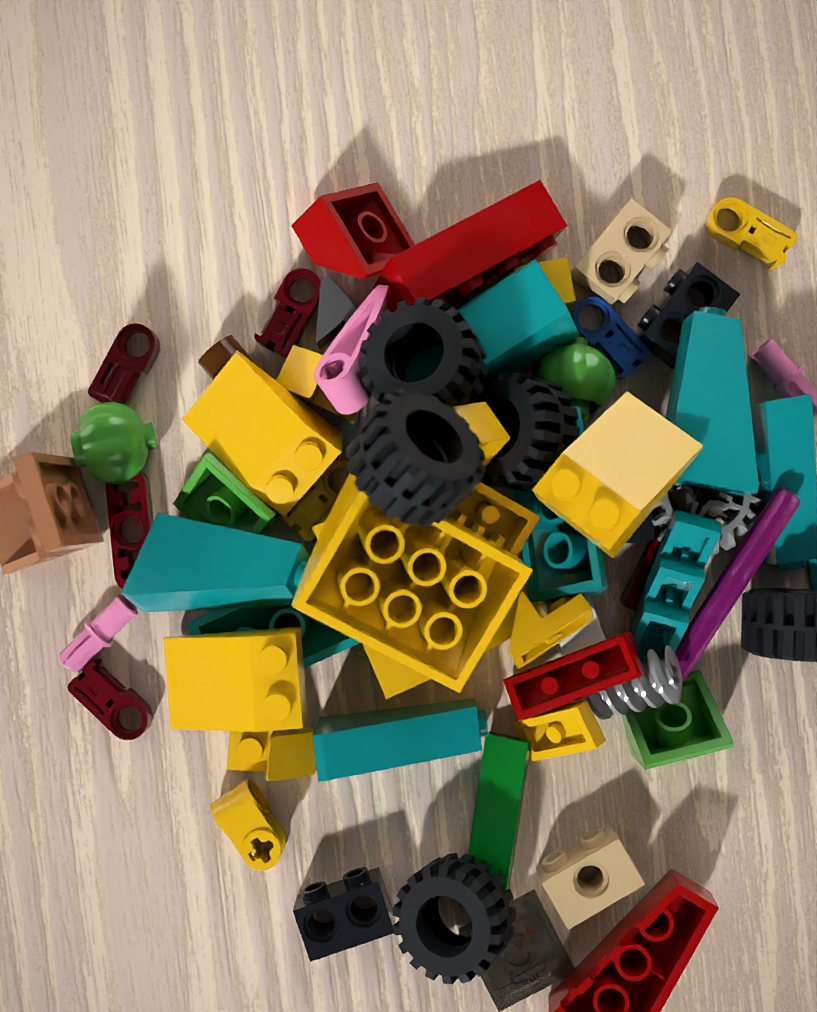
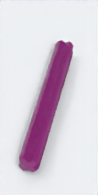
[675,488,801,680]

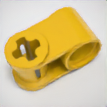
[210,779,287,871]

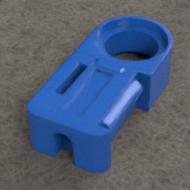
[570,296,651,380]

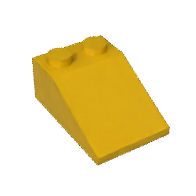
[182,350,343,517]
[532,391,703,558]
[163,626,308,732]

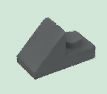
[316,274,358,349]

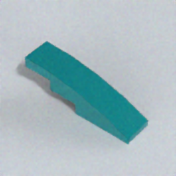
[628,510,722,664]

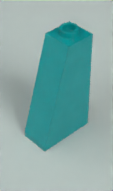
[665,307,759,496]
[751,394,817,571]
[121,513,310,612]
[312,698,489,782]

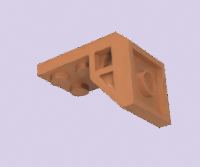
[0,452,104,575]

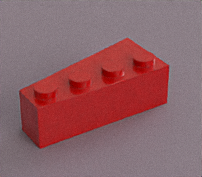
[373,180,567,313]
[548,869,719,1012]

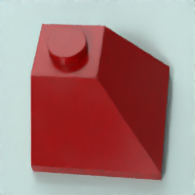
[291,182,415,279]

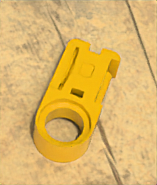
[706,197,798,271]
[282,460,348,541]

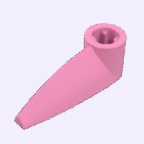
[314,285,390,414]

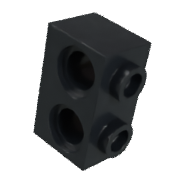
[637,262,740,370]
[293,867,395,962]

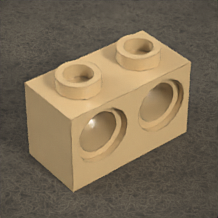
[570,197,673,306]

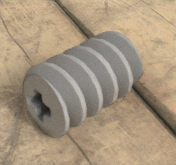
[585,645,682,720]

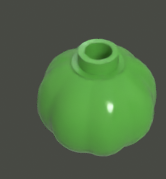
[531,337,616,421]
[70,402,157,485]

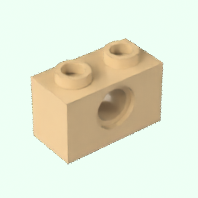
[536,825,646,930]

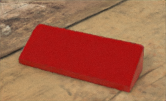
[503,632,644,722]

